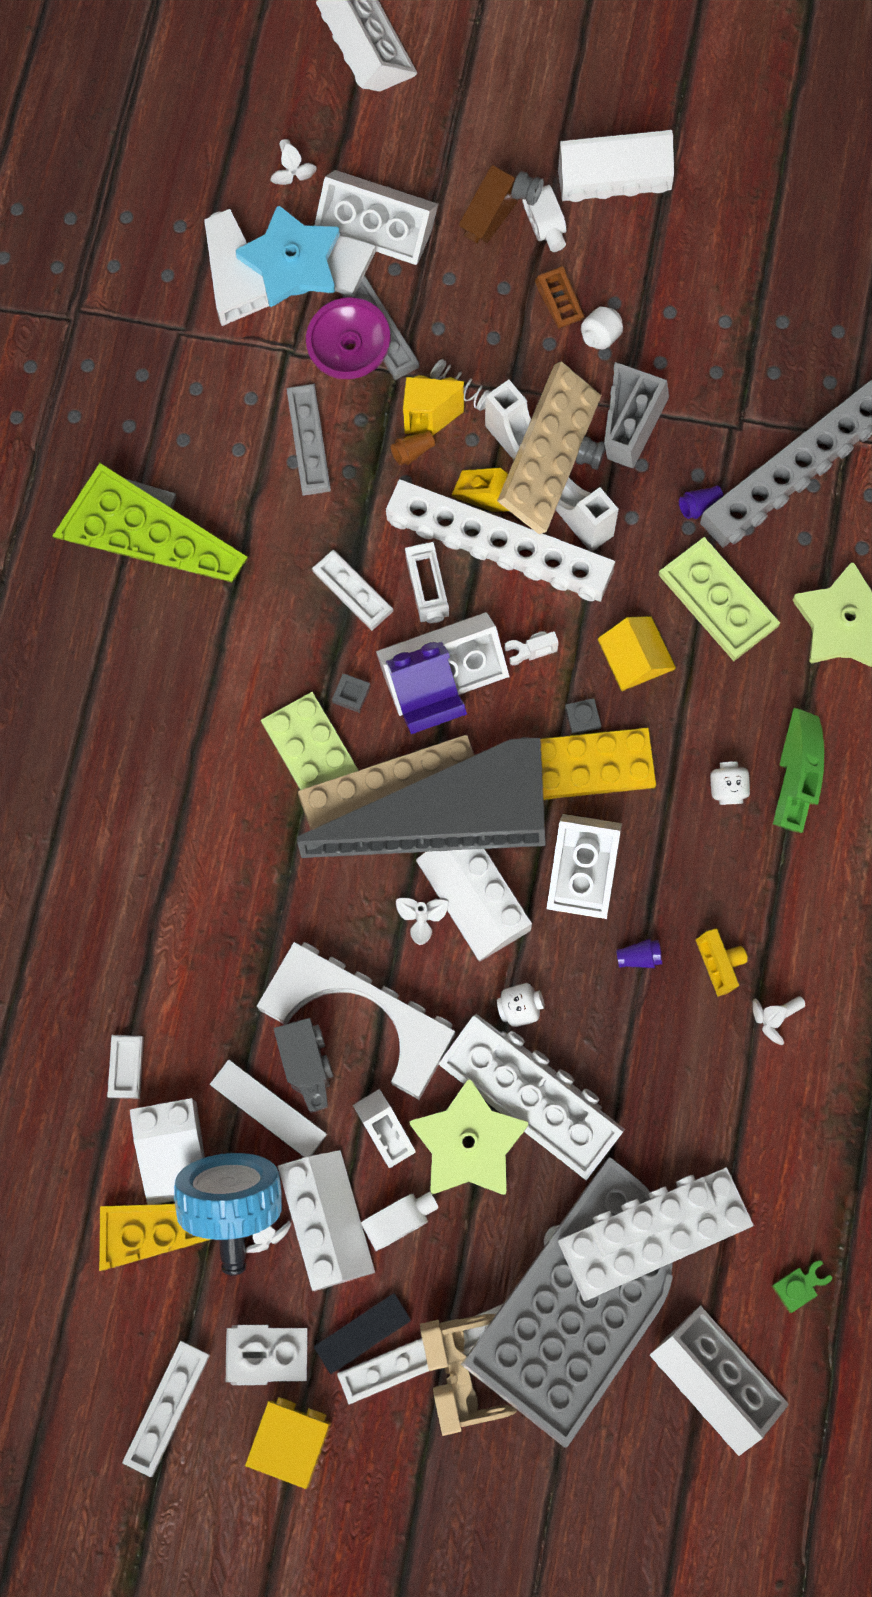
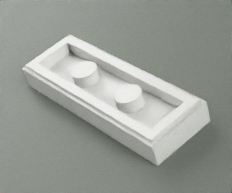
[312,550,393,631]

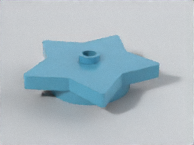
[236,206,340,307]

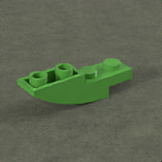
[773,708,824,833]

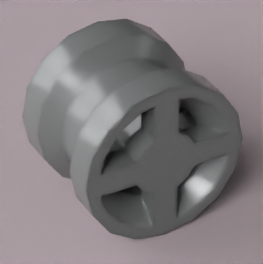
[511,171,544,206]
[576,436,605,470]

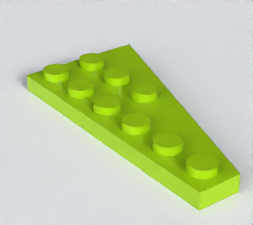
[53,463,248,583]

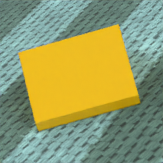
[598,617,676,691]

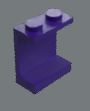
[386,641,467,734]

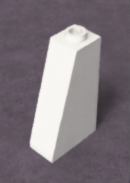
[204,209,269,326]

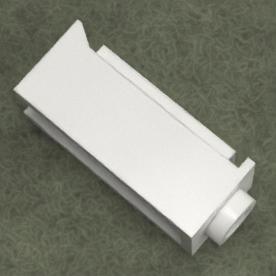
[405,542,449,623]

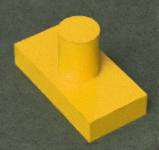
[696,929,747,996]

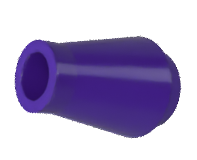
[679,485,724,519]
[617,938,663,968]

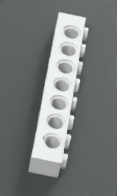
[386,479,615,602]

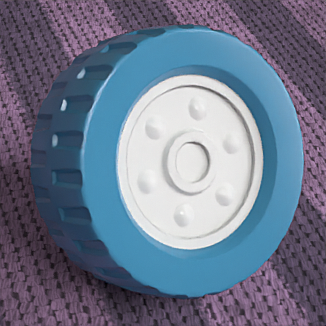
[174,1153,282,1276]

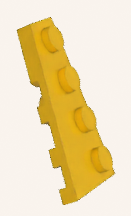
[99,1204,212,1271]

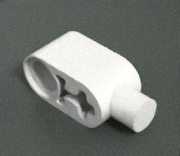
[522,185,566,252]
[361,1192,439,1251]

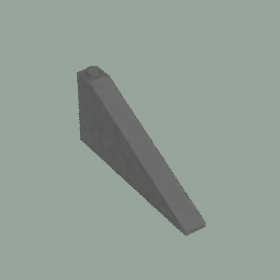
[297,737,546,858]

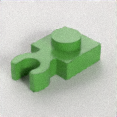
[772,1261,832,1313]

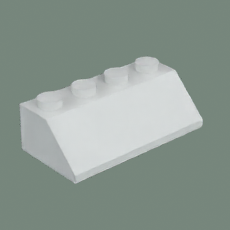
[316,0,417,91]
[558,130,674,202]
[314,170,438,265]
[376,612,510,716]
[416,849,532,962]
[278,1150,375,1291]
[650,1305,789,1456]

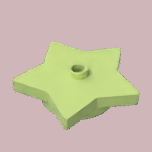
[793,563,872,667]
[410,1080,528,1195]

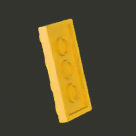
[540,728,656,800]

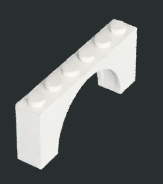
[485,380,618,552]
[257,942,455,1100]

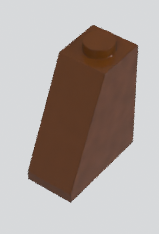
[458,165,519,244]

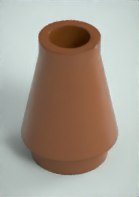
[391,431,435,465]

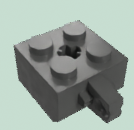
[273,1018,334,1112]

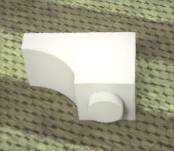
[353,1089,416,1168]

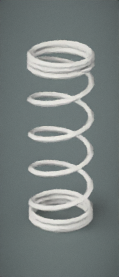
[430,359,492,411]

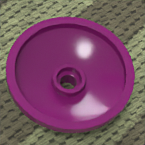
[306,298,391,379]

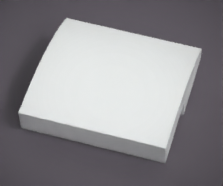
[327,236,376,298]

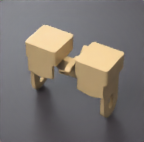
[420,1314,517,1436]

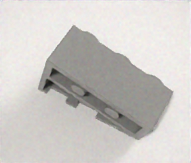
[604,362,669,468]

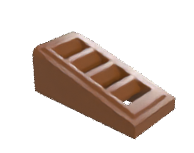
[535,266,585,329]

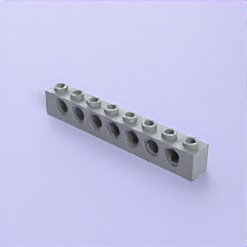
[700,380,872,548]

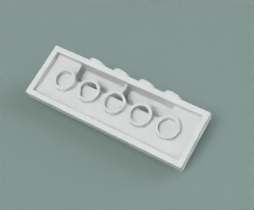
[439,1014,625,1180]
[558,1167,754,1302]

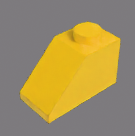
[452,468,509,512]

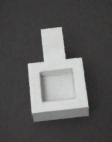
[505,632,558,665]

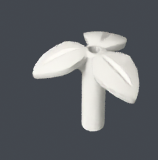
[270,139,317,185]
[396,898,449,945]
[752,996,805,1045]
[245,1221,291,1253]

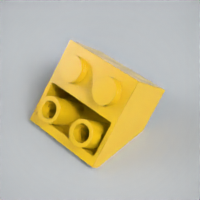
[403,375,464,436]

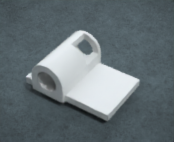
[226,1325,307,1385]

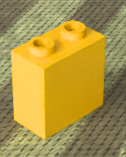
[245,1397,331,1489]

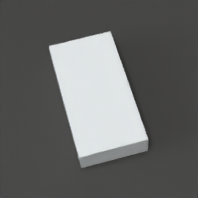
[107,1035,144,1099]

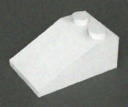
[547,814,622,919]
[130,1098,205,1205]

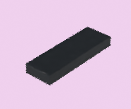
[314,1293,412,1374]

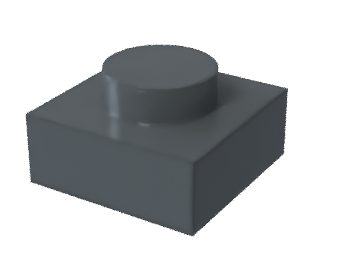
[332,674,371,713]
[565,698,601,736]

